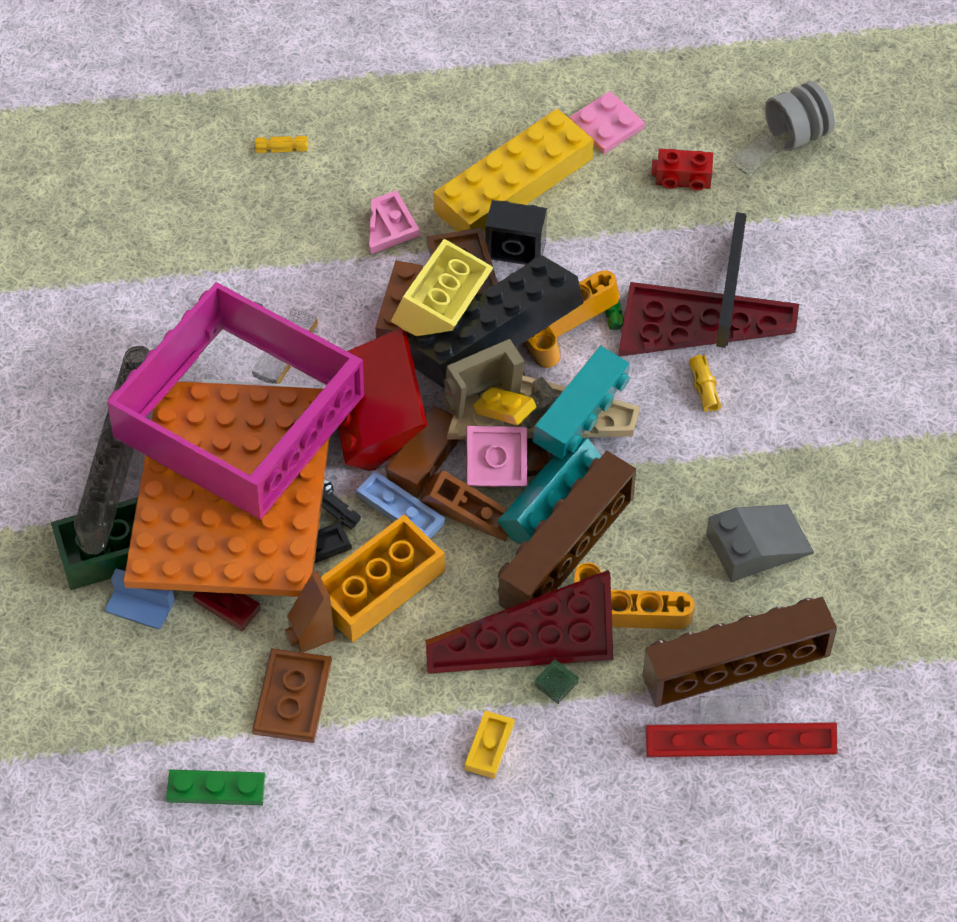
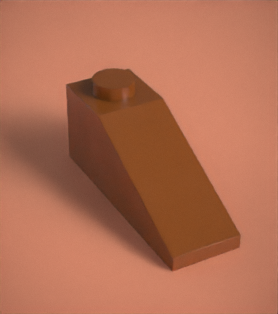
[419,470,508,541]
[285,571,335,653]

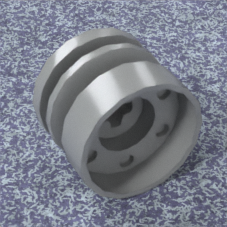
[765,81,835,151]

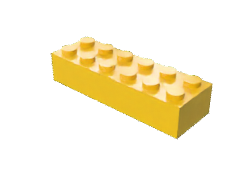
[433,108,594,234]

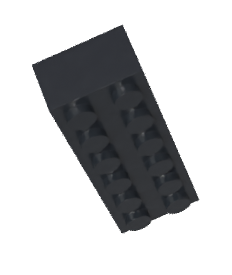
[408,255,584,389]

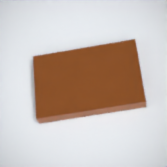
[252,648,332,743]

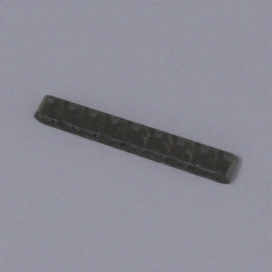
[74,346,149,555]

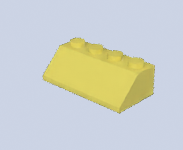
[391,239,494,336]

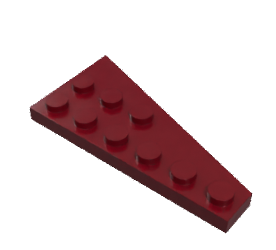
[618,282,799,357]
[425,570,614,674]

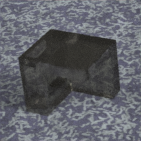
[522,377,559,429]

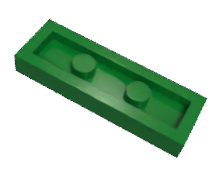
[166,769,266,806]

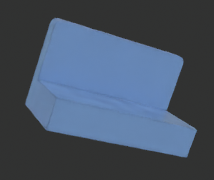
[105,568,175,629]

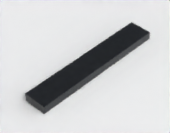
[716,212,747,348]

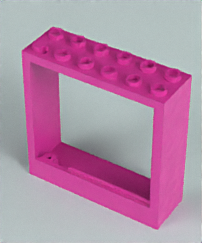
[107,282,364,520]

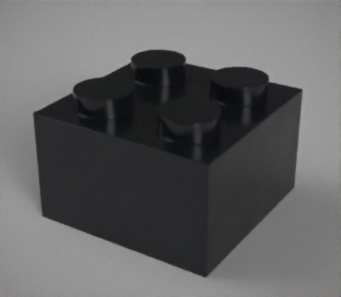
[485,200,547,265]

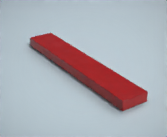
[645,722,838,757]

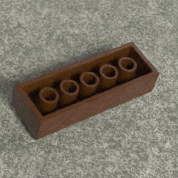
[497,450,637,609]
[642,597,837,707]

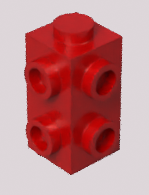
[651,148,713,191]

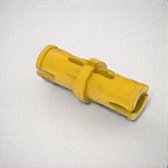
[689,354,722,413]

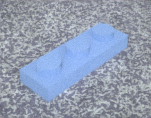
[356,471,445,539]

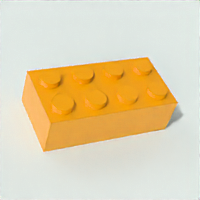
[321,514,445,643]

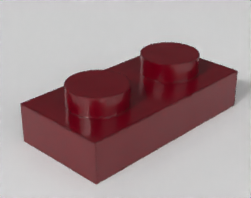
[193,591,261,632]

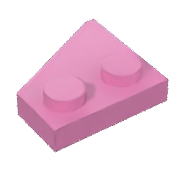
[369,190,420,254]

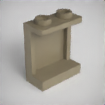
[442,339,525,419]

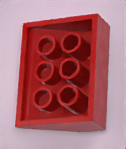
[338,328,428,471]

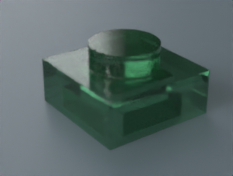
[534,659,579,704]

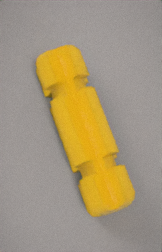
[255,135,308,153]

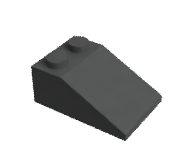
[706,504,814,582]

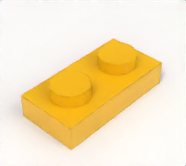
[473,387,537,425]
[465,710,515,779]

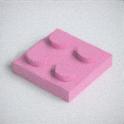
[569,91,645,154]
[466,426,527,488]

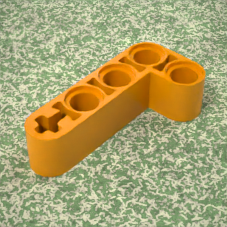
[523,270,620,368]
[574,562,695,629]

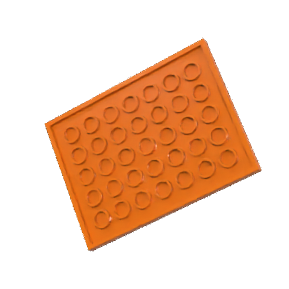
[124,381,330,597]

